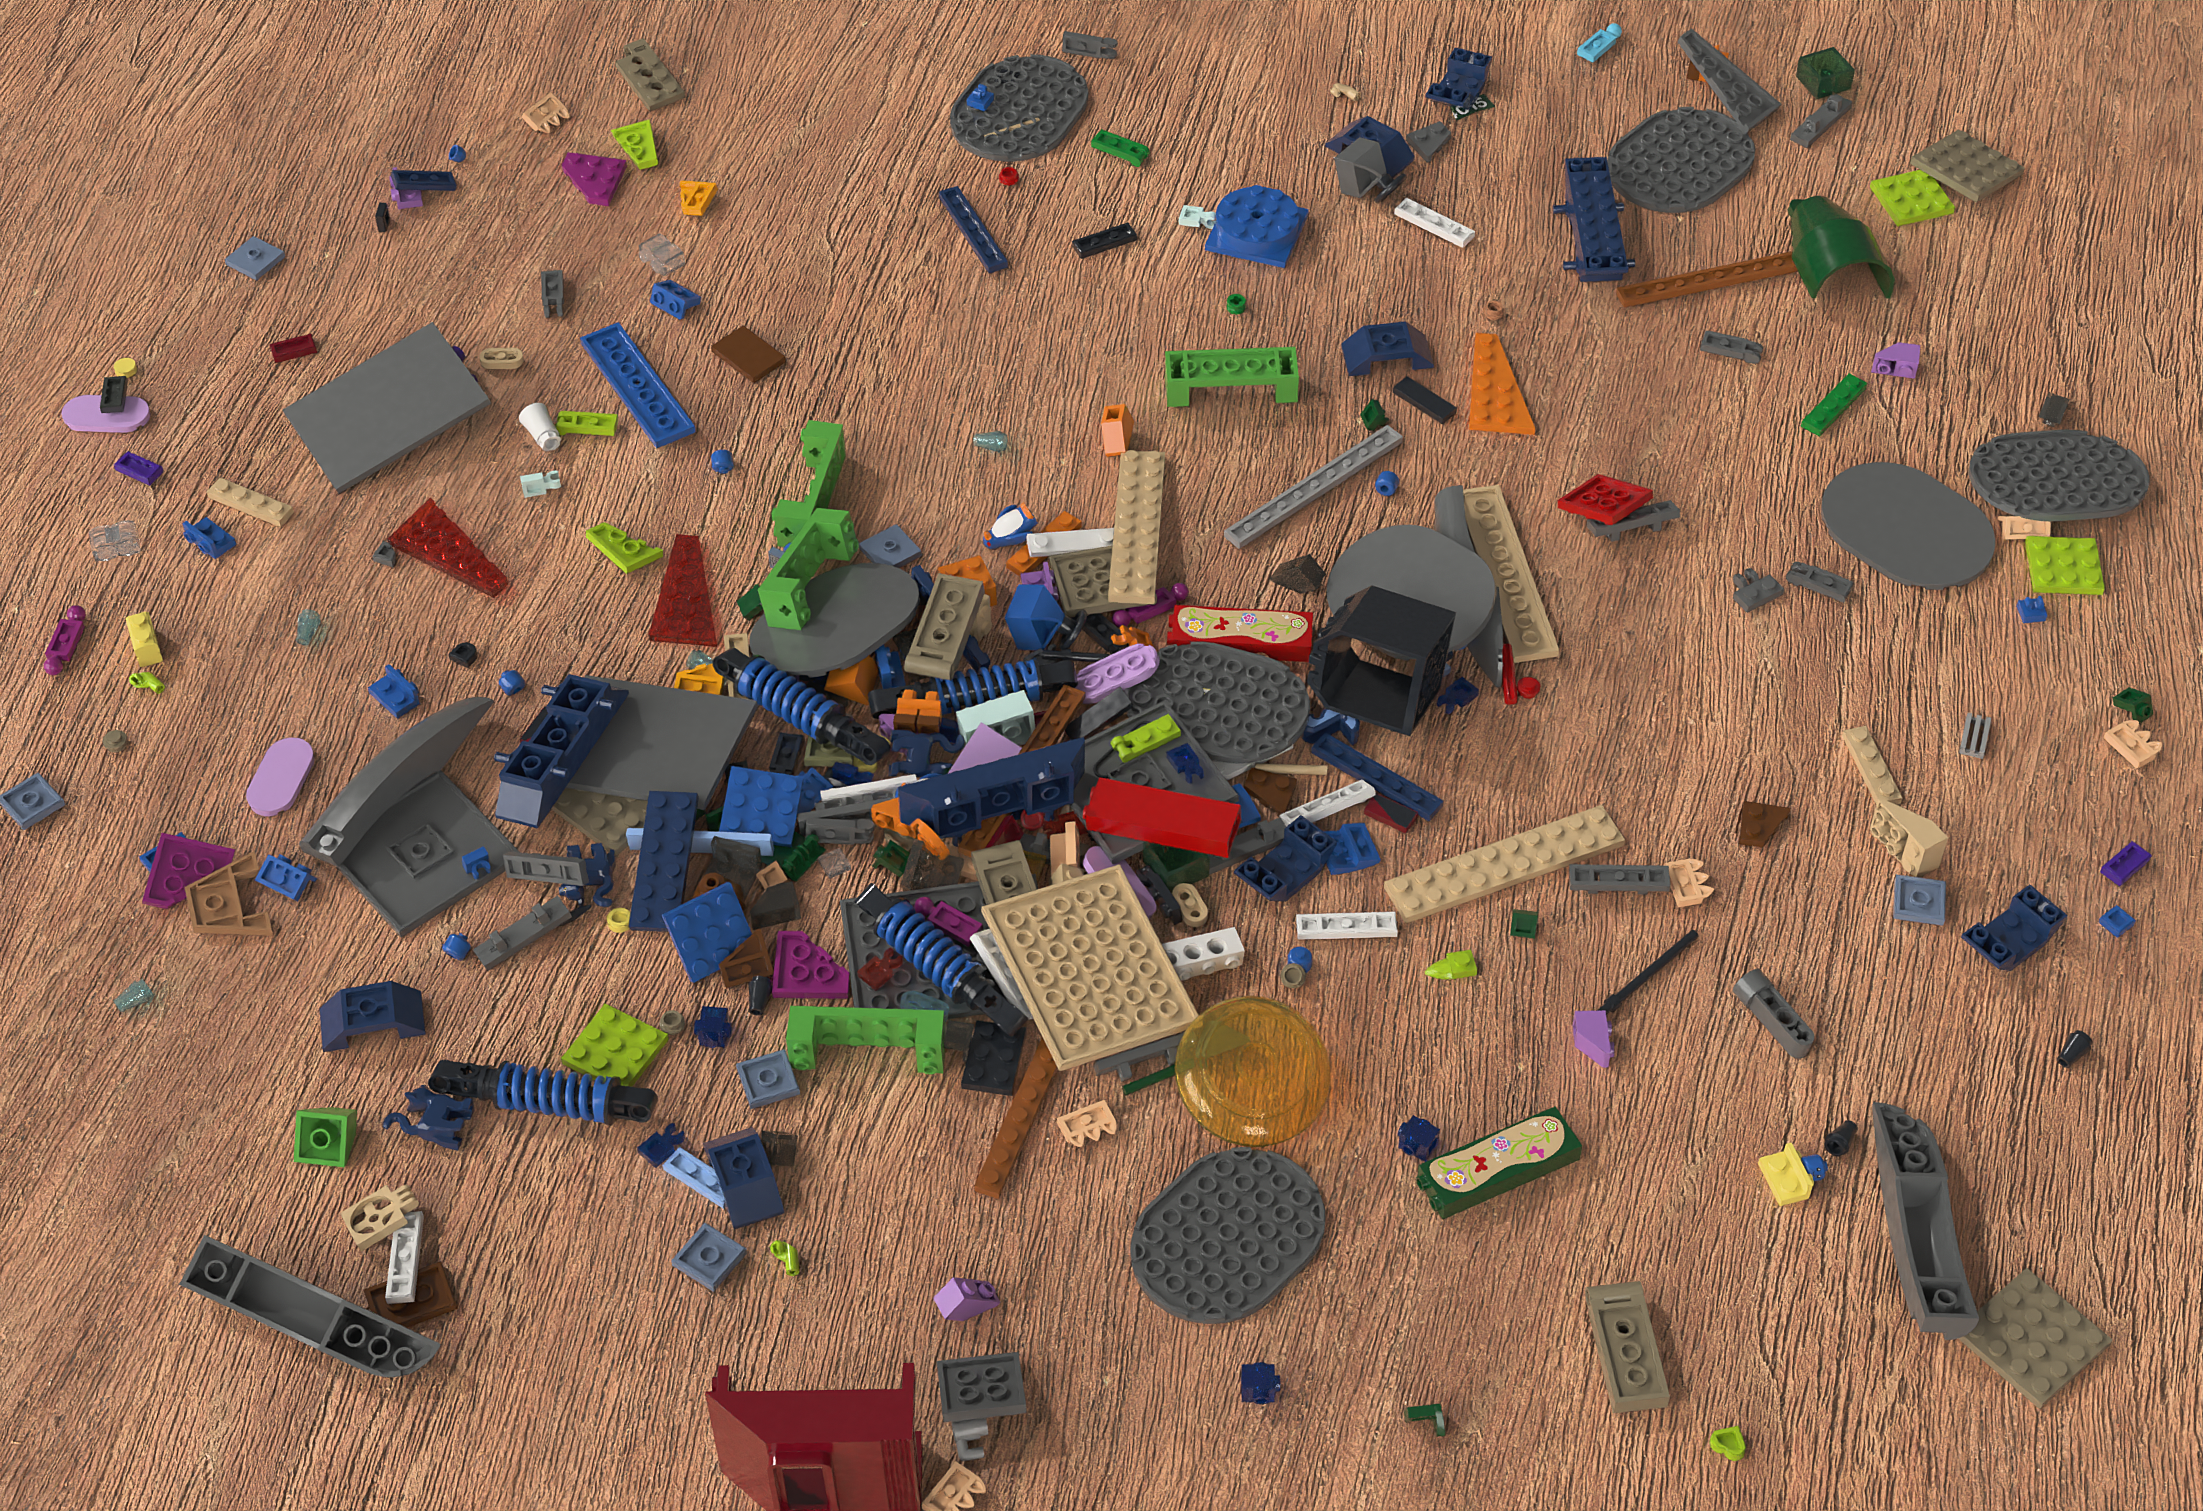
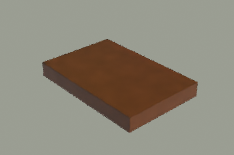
[711,325,786,383]
[363,1261,458,1328]

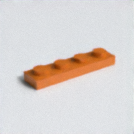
[1006,511,1082,577]

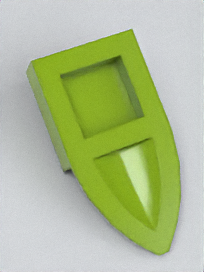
[1425,949,1477,980]

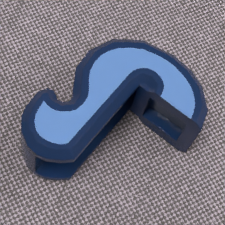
[1301,708,1360,746]

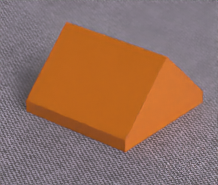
[824,655,878,706]

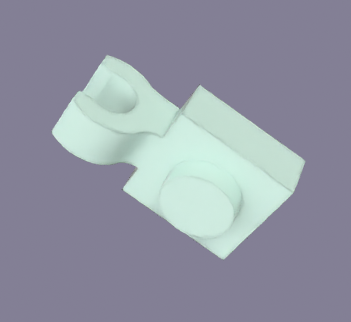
[1179,205,1216,229]
[520,470,561,498]

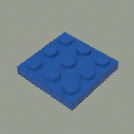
[719,766,804,847]
[662,882,752,983]

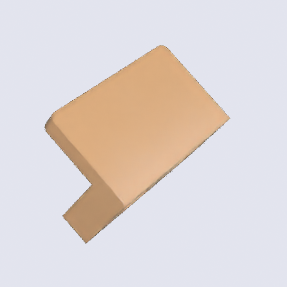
[1998,515,2051,539]
[1050,821,1081,876]

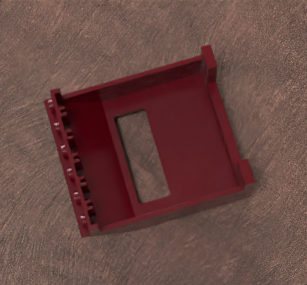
[705,1363,923,1511]

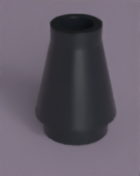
[748,976,773,1015]
[2057,1030,2093,1068]
[1824,1120,1858,1156]

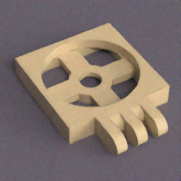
[340,1185,419,1252]

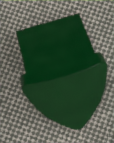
[737,584,763,621]
[1404,1403,1445,1437]

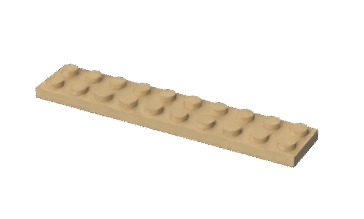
[1108,450,1165,604]
[1463,485,1559,663]
[1384,805,1625,924]

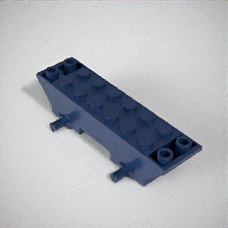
[1553,157,1635,282]
[494,674,629,828]
[898,737,1085,847]

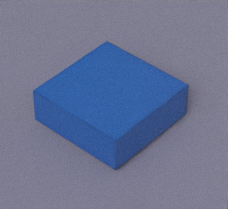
[2098,905,2136,938]

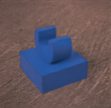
[967,84,994,111]
[2016,596,2047,623]
[462,846,491,879]

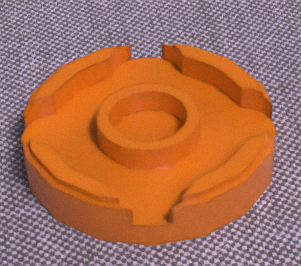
[910,818,950,860]

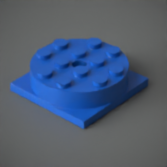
[1205,185,1309,268]

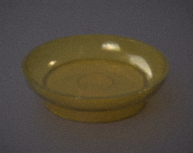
[1175,996,1331,1147]

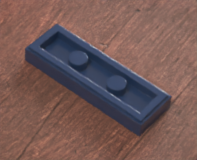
[391,170,457,191]

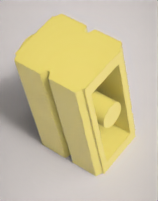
[126,611,163,667]

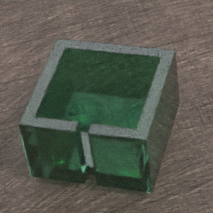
[1796,47,1855,100]
[1143,841,1210,893]

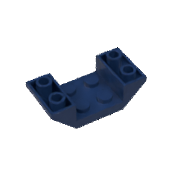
[1425,47,1492,111]
[1325,116,1415,178]
[1341,321,1434,376]
[1234,815,1337,902]
[1961,884,2068,971]
[319,981,426,1052]
[703,1127,785,1230]

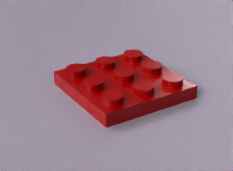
[1557,474,1653,525]

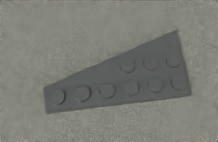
[1677,28,1781,134]

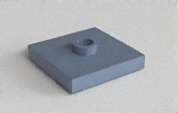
[224,236,285,281]
[859,524,922,568]
[0,772,65,831]
[1893,874,1946,925]
[736,1049,800,1109]
[671,1223,747,1292]

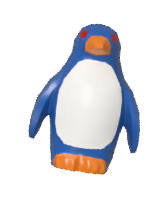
[983,503,1039,549]

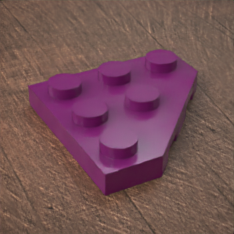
[562,152,627,206]
[142,833,235,909]
[772,931,850,999]

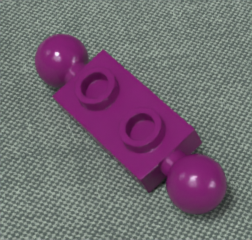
[1112,583,1189,628]
[44,605,86,675]
[914,897,983,947]

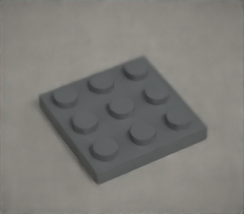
[937,1352,1027,1422]

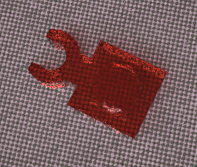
[1042,811,1087,839]
[857,947,903,991]

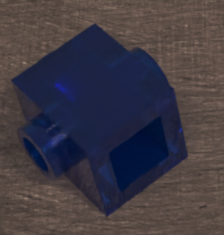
[694,1006,732,1048]
[1397,1115,1440,1162]
[1241,1362,1280,1405]

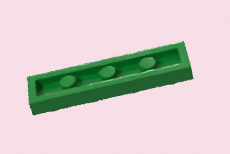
[1801,373,1868,437]

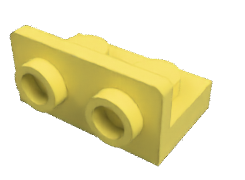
[1758,1143,1814,1206]

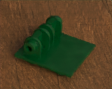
[758,831,826,882]

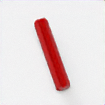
[1502,643,1518,705]

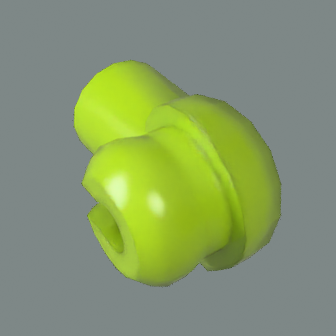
[129,672,165,694]
[770,1240,799,1276]

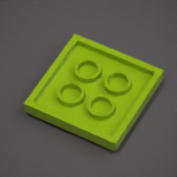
[1870,170,1955,227]
[2025,536,2105,595]
[561,1004,669,1087]

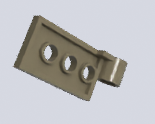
[615,38,685,112]

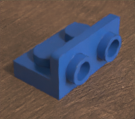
[650,280,702,320]
[182,517,236,559]
[875,644,906,689]
[368,664,420,719]
[798,767,833,814]
[255,854,317,902]

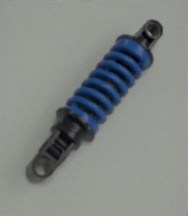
[712,648,891,765]
[868,657,1078,719]
[854,883,1029,1038]
[428,1060,658,1126]

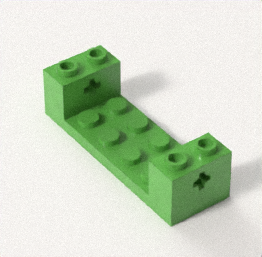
[1165,347,1299,407]
[772,420,846,547]
[758,508,859,630]
[786,1006,946,1074]

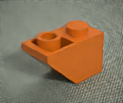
[1101,404,1134,457]
[871,798,919,839]

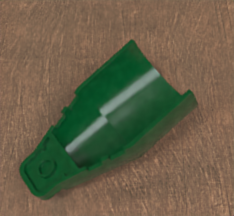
[1787,196,1895,299]

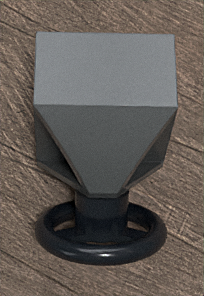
[1334,137,1407,204]

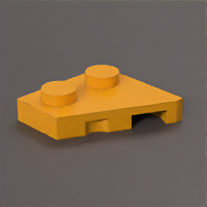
[679,180,718,216]
[674,664,725,695]

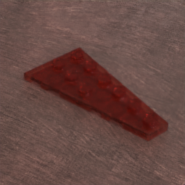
[387,497,508,598]
[648,534,717,647]

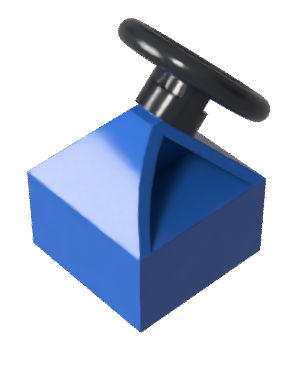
[1005,584,1087,650]

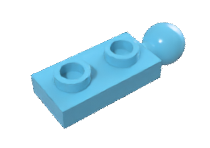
[1577,23,1622,62]

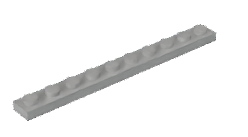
[1224,425,1403,549]

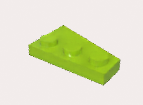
[611,119,659,170]
[586,522,663,574]

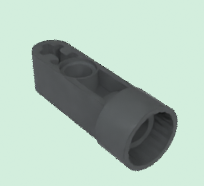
[1733,968,1815,1059]

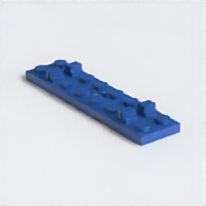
[580,322,696,449]

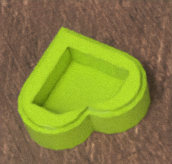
[1709,1426,1746,1461]

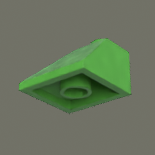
[293,1107,357,1167]

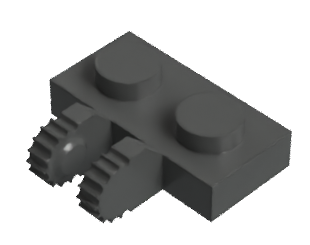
[1733,568,1784,613]

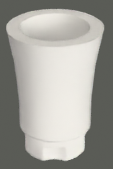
[519,403,561,452]

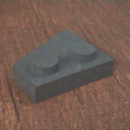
[1406,121,1451,163]

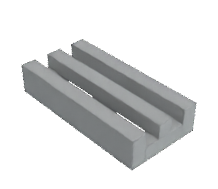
[1959,713,1991,759]

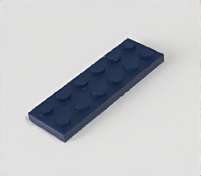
[629,791,699,932]

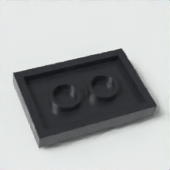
[961,1020,1027,1096]

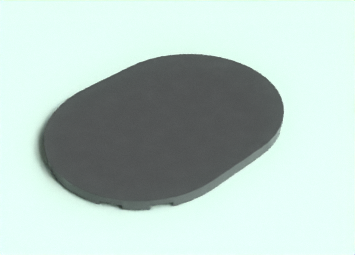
[950,54,1088,162]
[1607,107,1755,213]
[1968,429,2150,521]
[1821,462,1995,590]
[1327,525,1497,661]
[750,563,920,678]
[1124,642,1310,763]
[1130,1147,1325,1324]

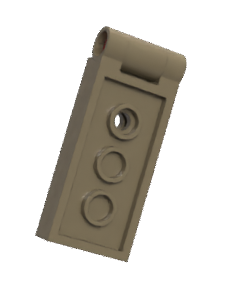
[904,573,985,680]
[971,840,1037,905]
[1585,1281,1670,1413]

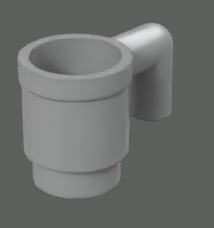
[951,1418,988,1461]

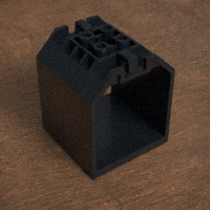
[1307,585,1456,737]

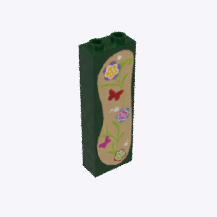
[1416,1106,1582,1219]

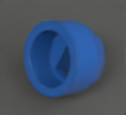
[449,144,466,163]

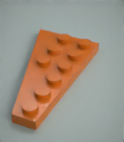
[1469,333,1535,435]

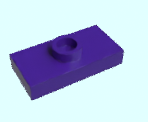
[114,451,164,486]
[2100,841,2152,886]

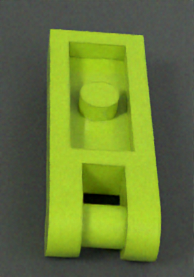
[555,411,619,436]
[1110,714,1181,763]

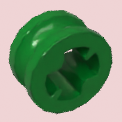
[1227,294,1246,315]

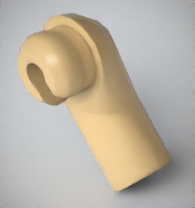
[1330,83,1361,102]

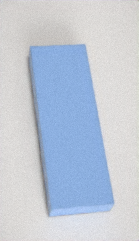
[663,1147,726,1209]

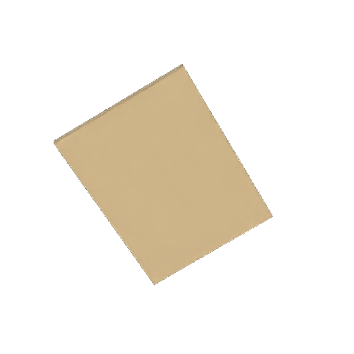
[981,864,1202,1071]

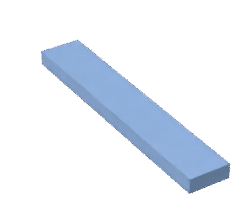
[626,828,774,856]

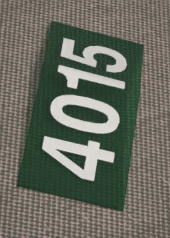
[1450,94,1496,121]

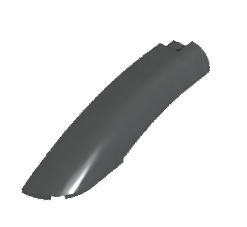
[1434,485,1503,687]
[299,697,494,867]
[1872,1102,1979,1340]
[179,1235,442,1377]

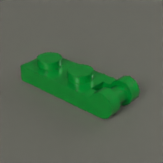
[1091,129,1151,167]

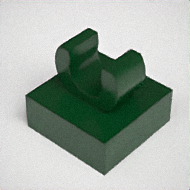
[1360,399,1389,431]
[1510,909,1538,939]

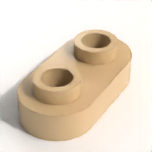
[479,348,524,369]
[1172,883,1208,927]

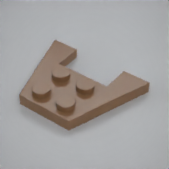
[185,851,273,936]

